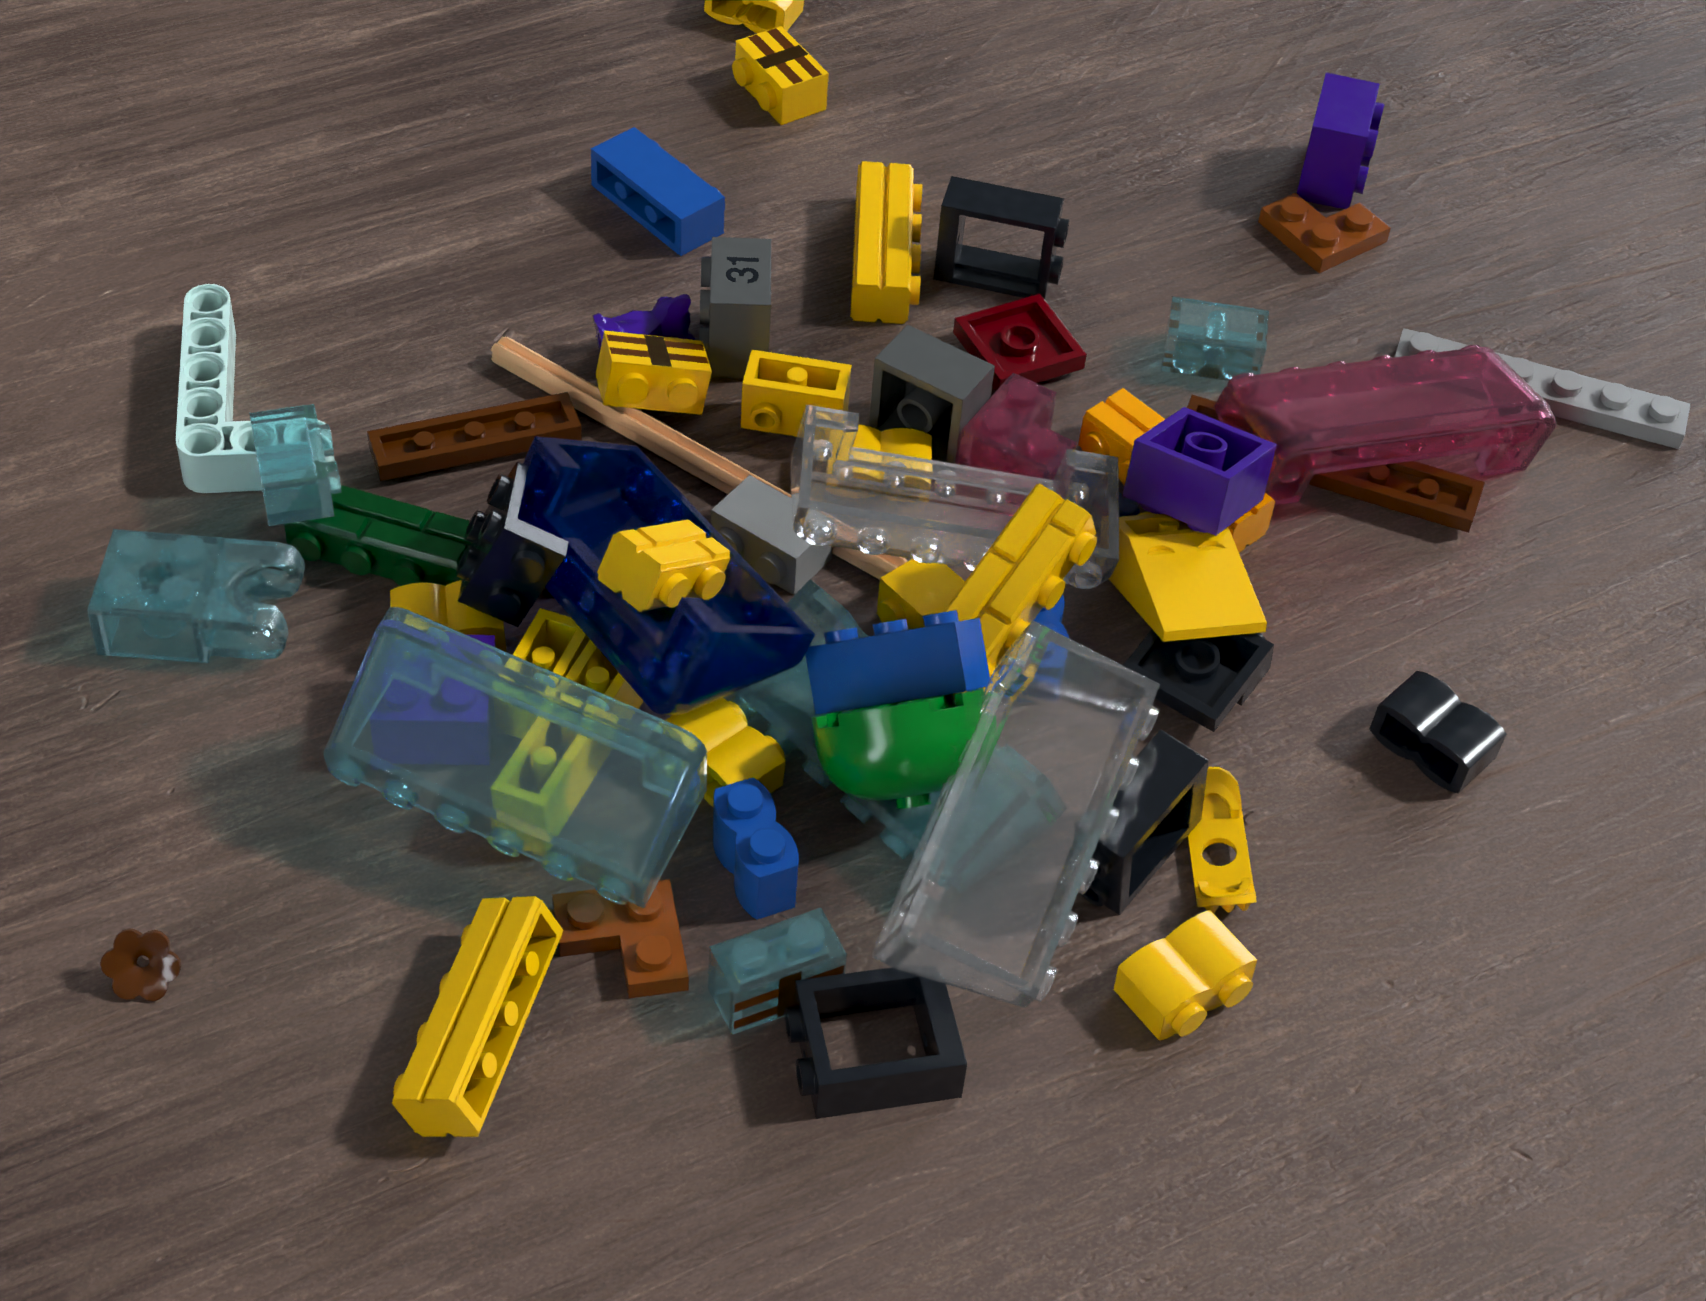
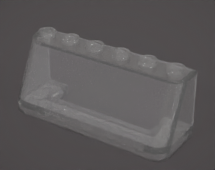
[790,404,1119,589]
[872,620,1160,1008]

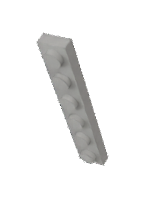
[1390,328,1690,449]

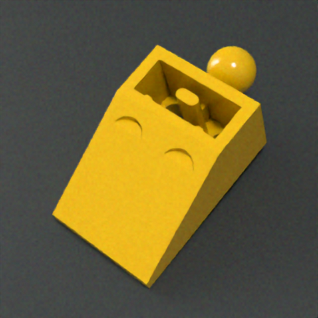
[1106,512,1267,642]

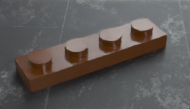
[367,392,582,481]

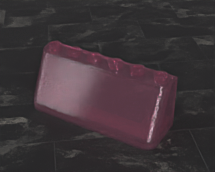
[1214,345,1557,505]

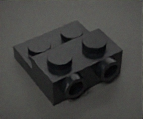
[1121,629,1274,732]

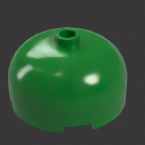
[811,688,990,809]

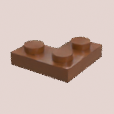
[1258,193,1391,274]
[552,879,689,999]

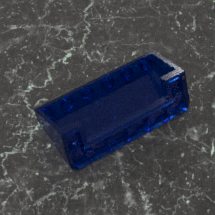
[518,436,816,715]

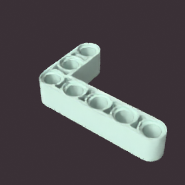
[176,284,336,493]

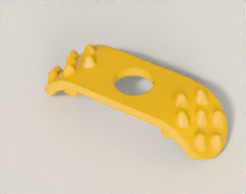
[1187,767,1257,914]

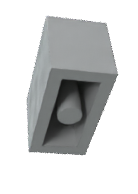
[710,475,834,595]

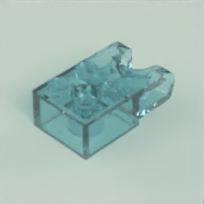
[87,529,305,663]

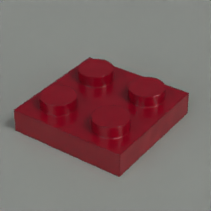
[953,294,1087,394]

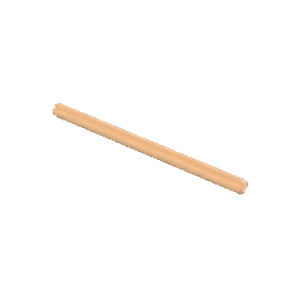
[491,337,908,580]

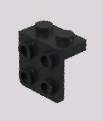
[455,462,568,627]

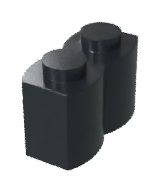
[1369,671,1507,793]

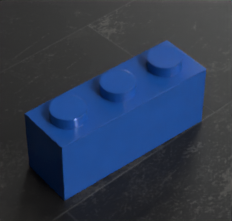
[591,127,725,256]
[804,610,991,715]

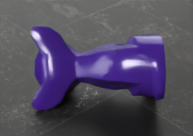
[593,294,695,350]

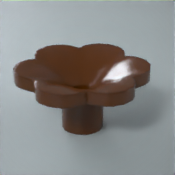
[100,928,182,1001]

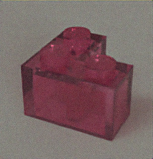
[957,373,1077,504]

